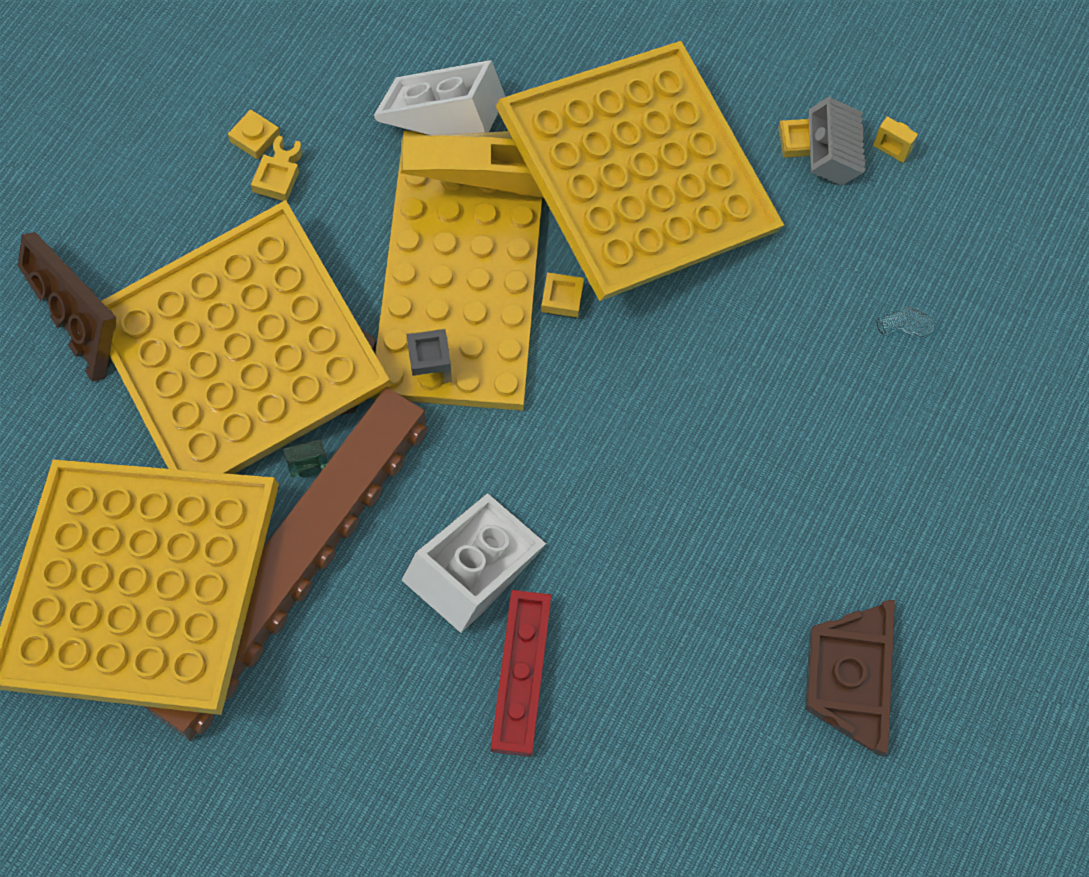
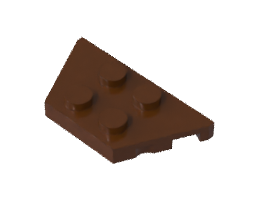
[805,600,895,757]

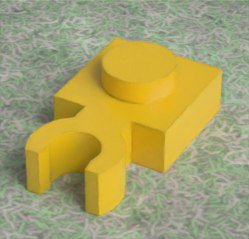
[251,136,302,201]

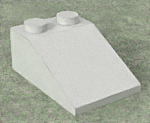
[374,60,506,135]
[402,493,546,633]

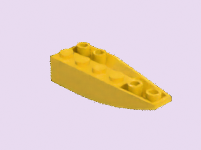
[401,131,544,198]

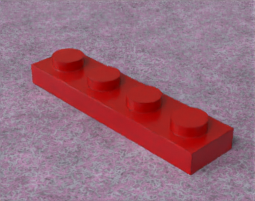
[491,590,551,757]

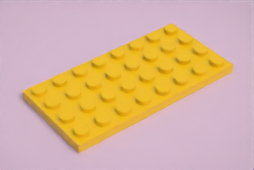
[371,130,542,411]

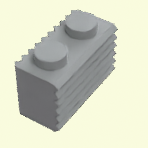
[809,97,866,185]

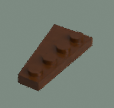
[17,232,116,382]

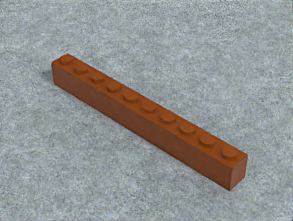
[145,387,427,742]

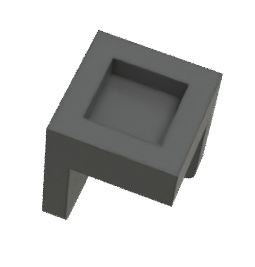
[407,329,452,383]

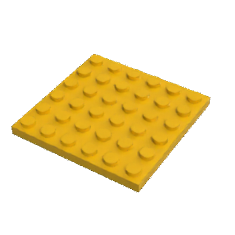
[495,41,784,301]
[101,200,392,474]
[0,460,279,715]

